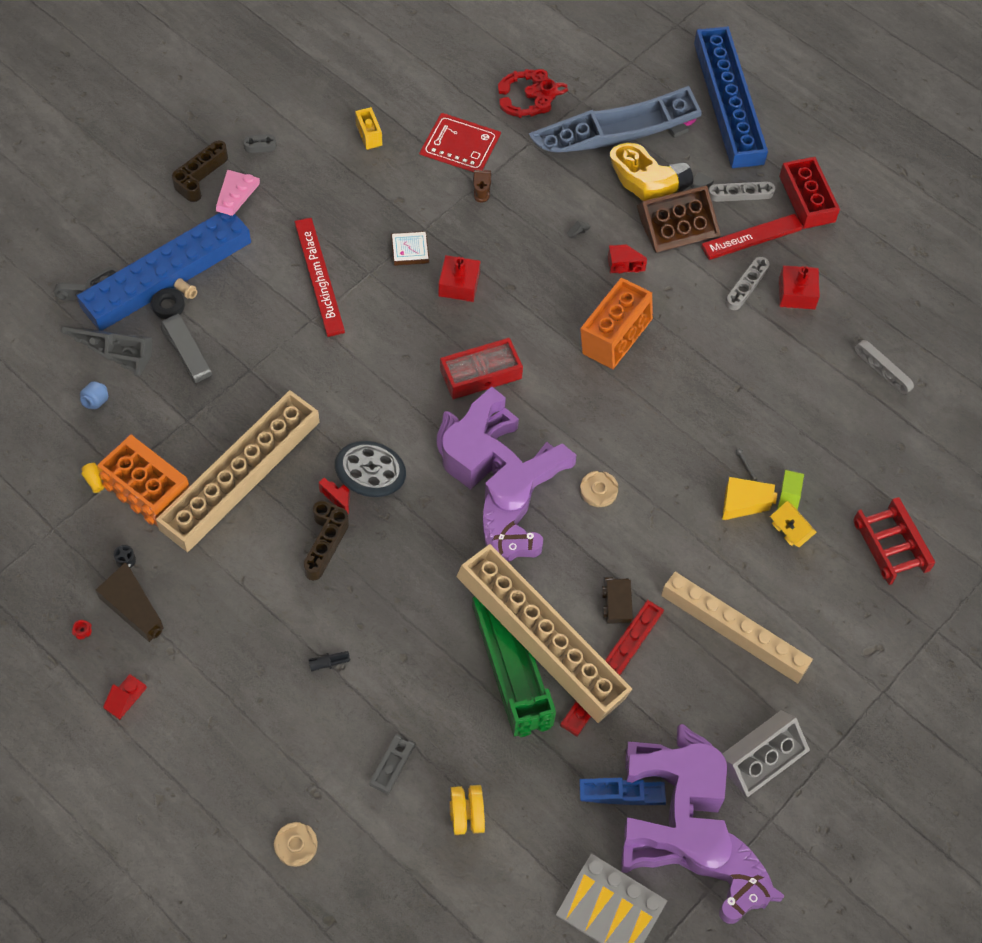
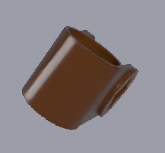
[473,170,491,203]

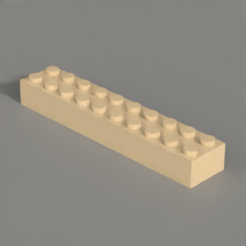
[156,390,320,553]
[457,544,632,723]

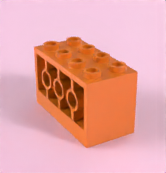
[580,278,653,369]
[97,434,190,527]

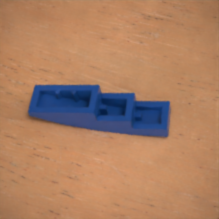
[580,778,666,805]

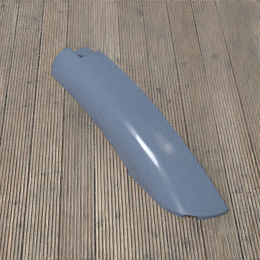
[529,86,702,152]

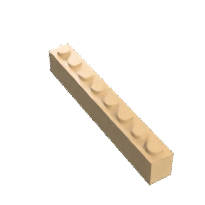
[661,572,813,684]

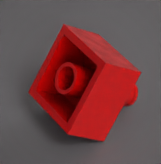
[439,255,481,302]
[779,265,820,310]

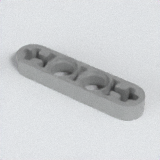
[709,182,775,202]
[726,257,769,310]
[855,340,914,394]

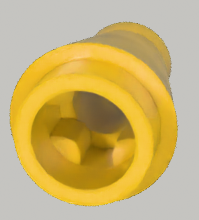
[81,463,104,493]

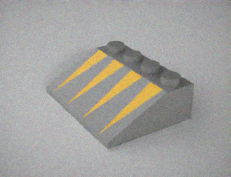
[556,853,667,943]

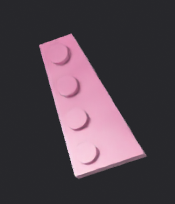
[216,170,260,216]

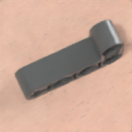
[161,314,212,384]

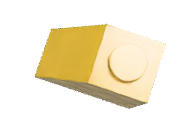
[722,477,777,520]

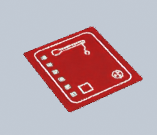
[419,113,501,172]

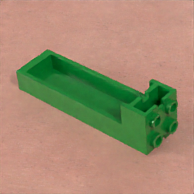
[472,596,556,737]

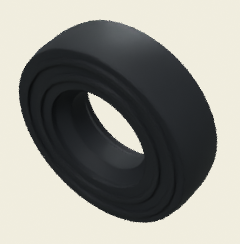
[151,288,185,319]

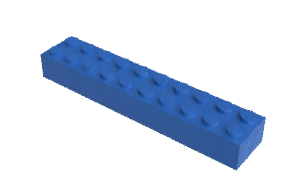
[694,26,768,168]
[76,212,251,331]

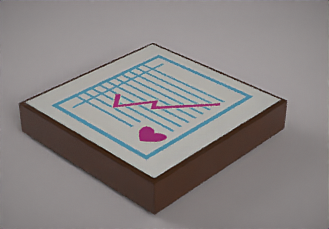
[391,231,429,266]

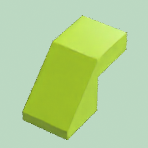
[777,470,804,510]

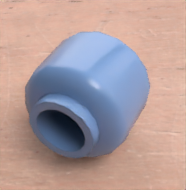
[80,381,109,409]

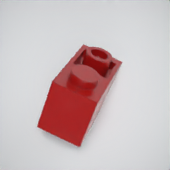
[608,244,647,274]

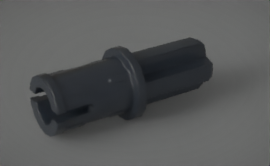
[309,651,350,672]

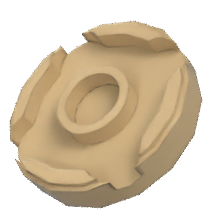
[580,471,618,507]
[274,822,318,867]

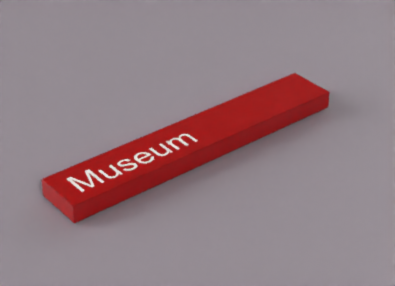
[701,214,803,260]

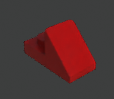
[319,477,350,514]
[103,674,147,720]

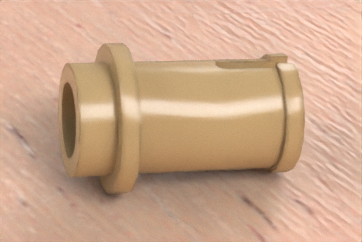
[174,278,197,299]

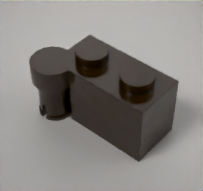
[602,577,633,624]

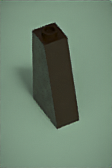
[96,563,164,642]

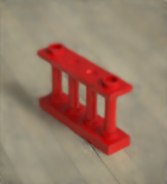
[853,497,936,585]

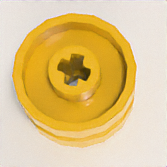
[449,785,485,835]

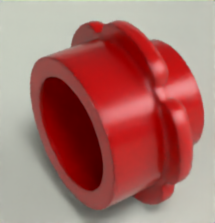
[72,620,92,640]

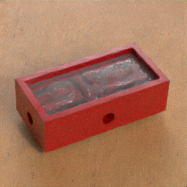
[440,338,523,400]

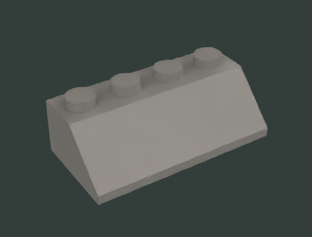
[722,710,810,798]

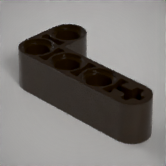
[172,140,228,202]
[304,501,349,581]

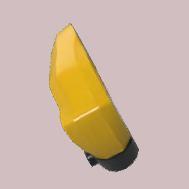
[610,143,693,201]

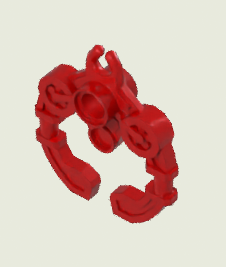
[498,69,568,118]

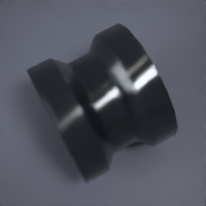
[114,545,136,568]

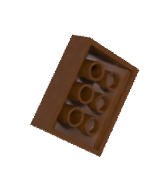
[637,185,721,253]

